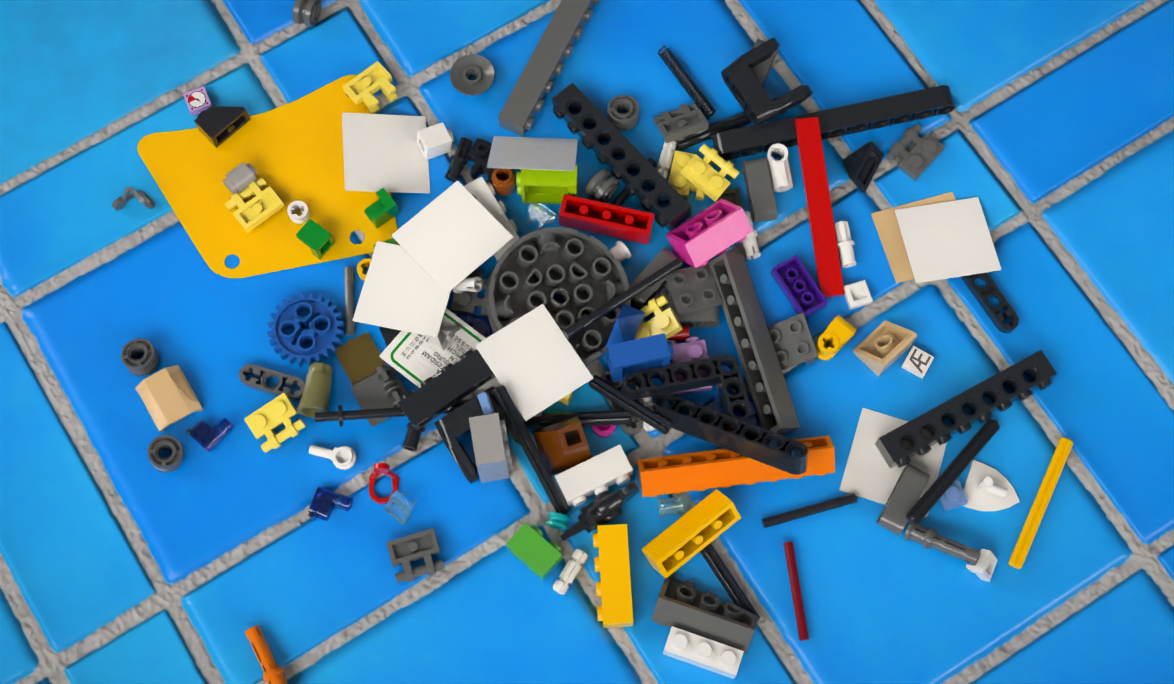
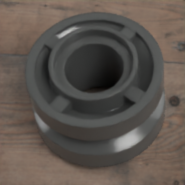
[293,0,321,28]
[608,95,639,131]
[585,169,620,203]
[121,338,159,376]
[148,435,184,473]

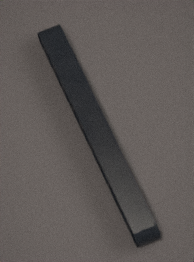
[712,85,956,160]

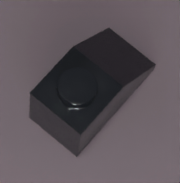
[194,106,251,148]

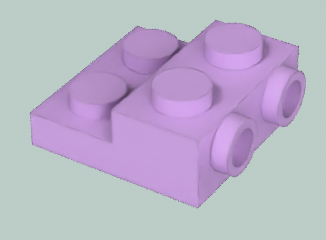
[669,337,713,395]

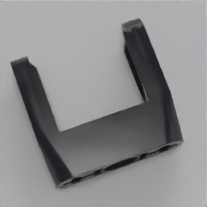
[721,38,813,125]
[434,386,522,484]

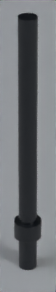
[563,258,683,339]

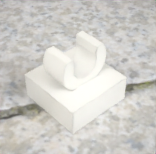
[966,548,998,582]

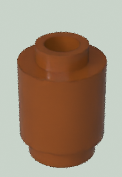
[492,168,516,196]

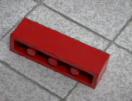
[559,194,655,245]

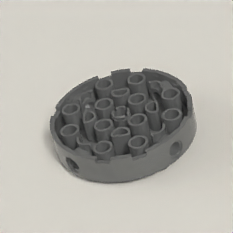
[486,227,631,366]

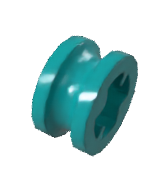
[545,512,569,530]

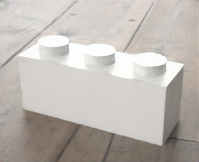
[555,445,633,507]
[663,626,744,679]

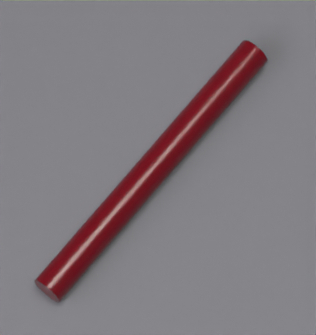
[783,541,809,641]

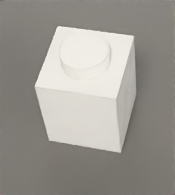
[417,122,454,160]

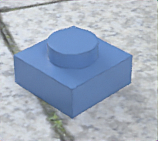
[939,480,968,512]

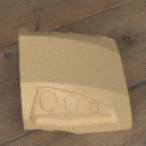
[135,365,204,433]

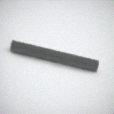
[344,267,355,336]

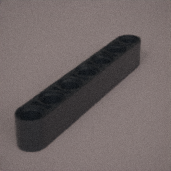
[655,393,808,475]

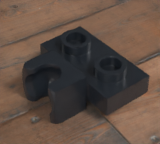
[468,138,513,185]

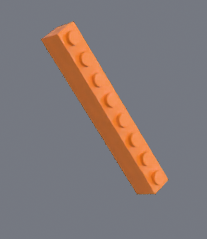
[638,435,835,497]

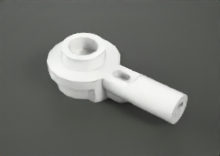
[309,445,357,470]

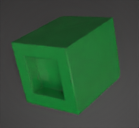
[364,188,399,229]
[296,219,335,260]

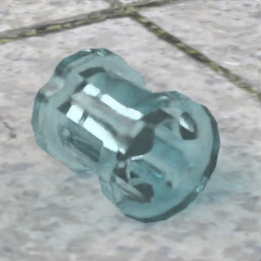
[657,494,684,519]

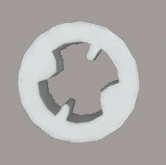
[287,201,310,224]

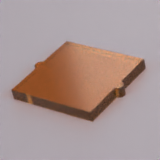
[335,332,387,386]

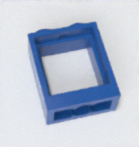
[607,333,674,382]

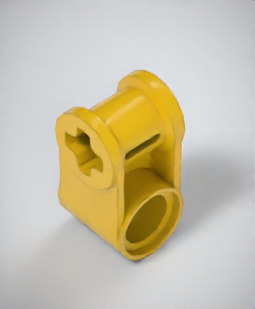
[815,315,857,361]

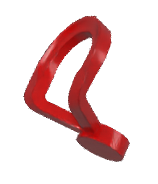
[369,463,400,504]

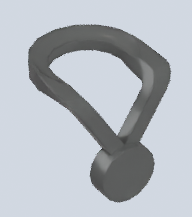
[112,187,155,211]
[438,323,463,351]

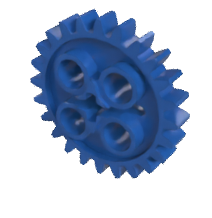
[267,292,345,367]

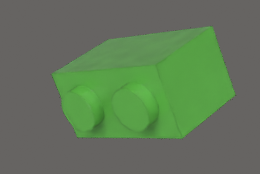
[506,523,563,581]

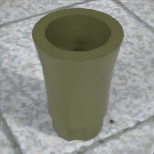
[297,362,333,418]

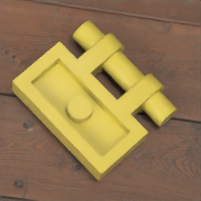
[680,143,740,202]
[668,150,713,201]
[224,177,284,233]
[634,295,683,340]
[244,393,306,453]

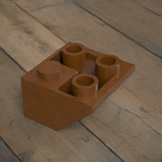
[532,416,592,475]

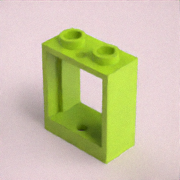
[516,165,578,204]

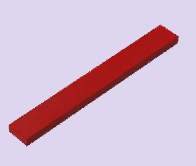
[794,117,845,298]

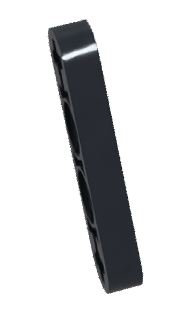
[961,272,1019,333]

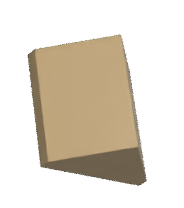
[853,320,917,377]

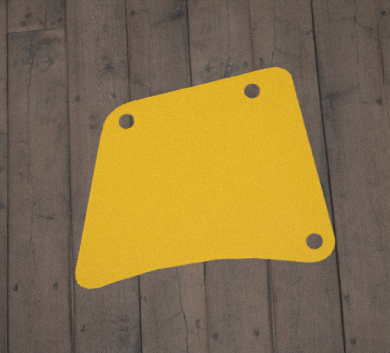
[137,75,398,278]

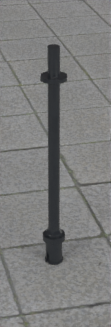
[315,403,465,427]

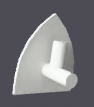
[963,460,1020,511]

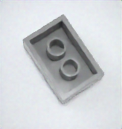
[469,413,513,483]

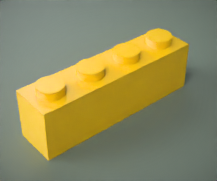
[641,489,741,579]
[593,524,633,628]

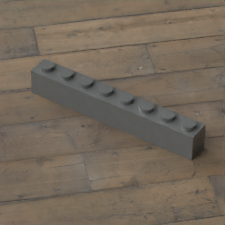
[498,0,601,137]
[709,253,800,436]

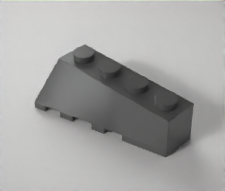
[651,573,758,654]

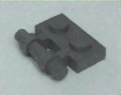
[653,103,709,143]
[886,124,945,181]
[450,269,493,318]
[386,528,445,583]

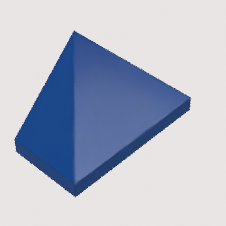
[605,304,645,348]

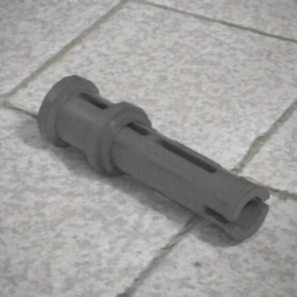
[904,523,981,566]

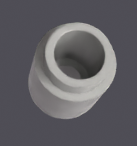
[222,162,258,194]

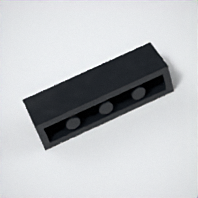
[398,349,496,431]

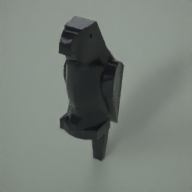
[560,481,640,541]

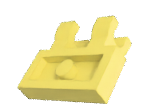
[343,61,398,114]

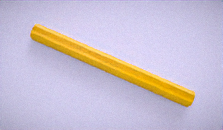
[1008,437,1073,569]

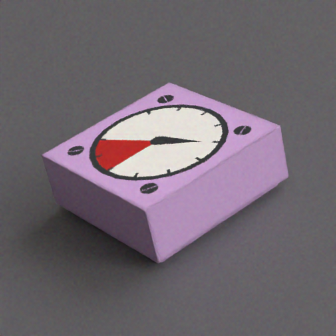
[183,86,212,116]

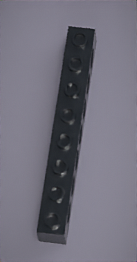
[552,83,691,231]
[875,350,1057,468]

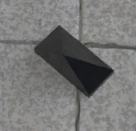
[843,142,884,192]

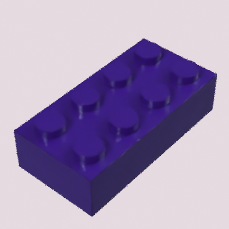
[771,255,828,318]

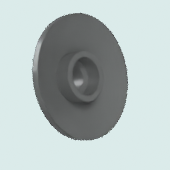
[450,54,495,96]

